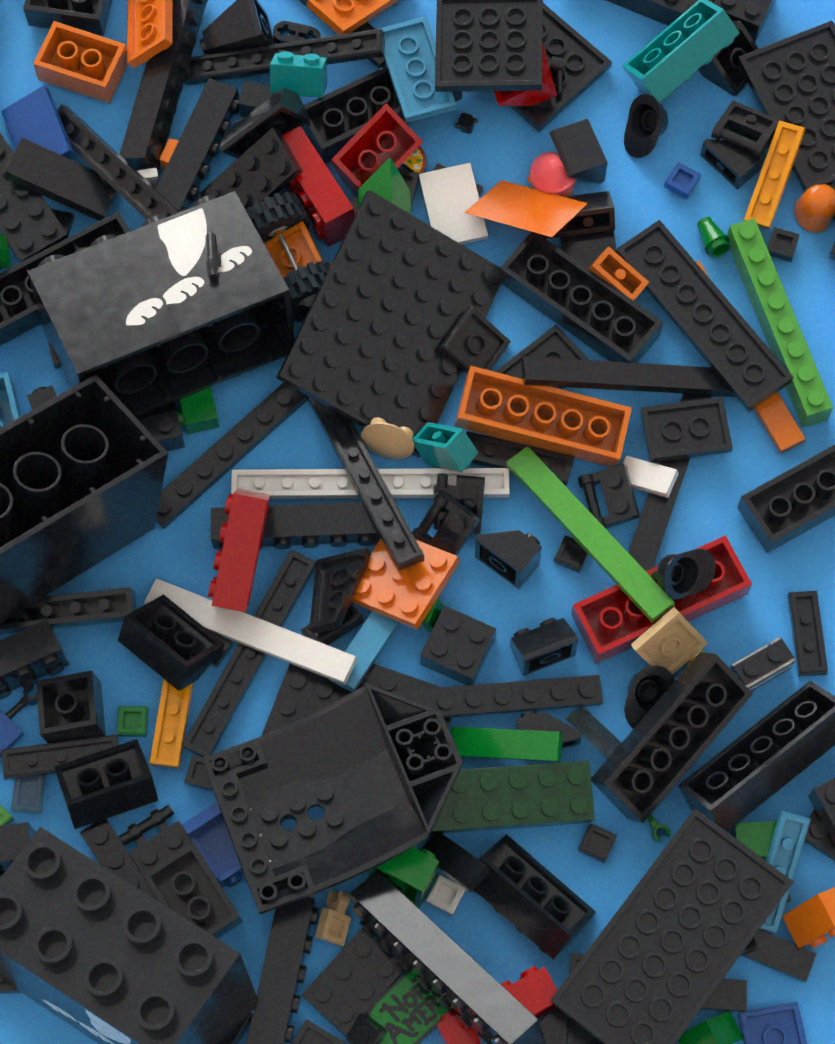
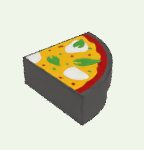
[401,146,427,180]

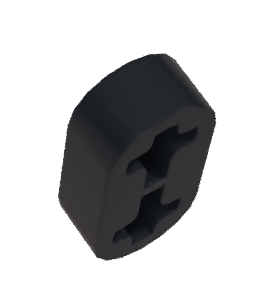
[273,21,321,44]

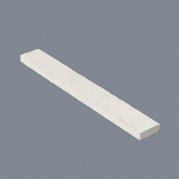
[144,578,357,685]

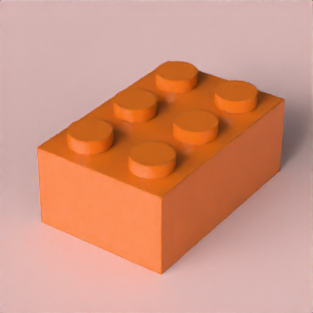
[33,21,128,103]

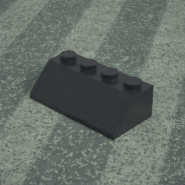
[473,834,596,960]

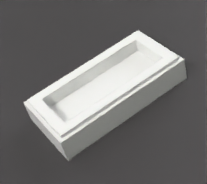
[623,456,679,498]

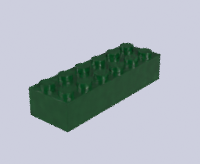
[430,761,595,835]

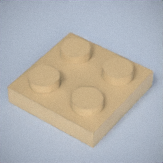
[631,607,708,675]

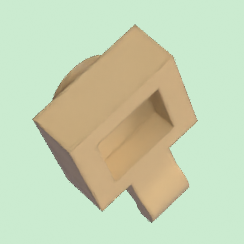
[315,891,351,946]

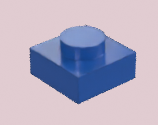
[664,162,701,199]

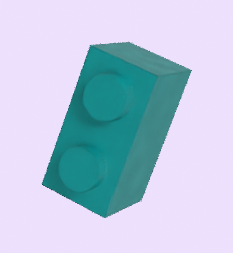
[270,51,327,98]
[412,422,479,472]

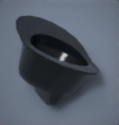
[624,94,668,158]
[652,549,716,600]
[624,665,675,729]

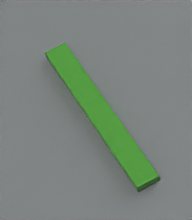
[506,446,675,623]

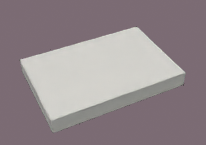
[419,163,488,245]

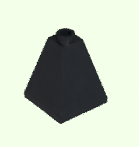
[200,0,275,55]

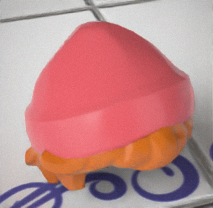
[527,152,576,197]

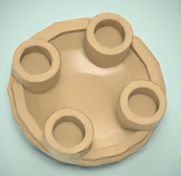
[361,417,414,460]

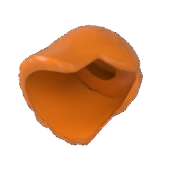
[794,184,835,233]

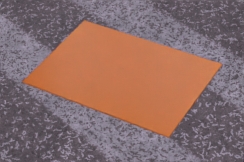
[464,180,588,237]

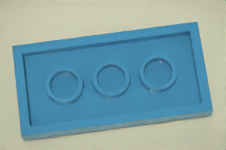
[378,16,457,123]

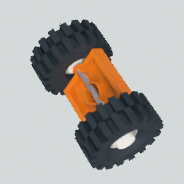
[246,192,330,322]

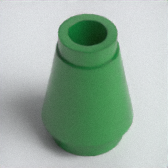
[697,217,730,257]

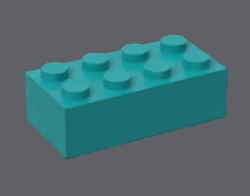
[622,0,740,102]

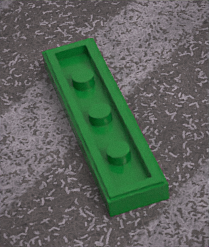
[451,727,563,762]

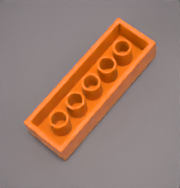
[454,366,632,468]

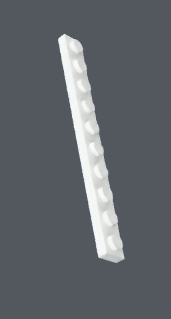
[231,468,509,499]

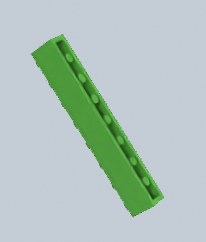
[727,218,833,428]

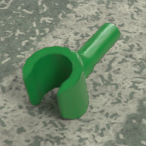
[647,814,671,842]

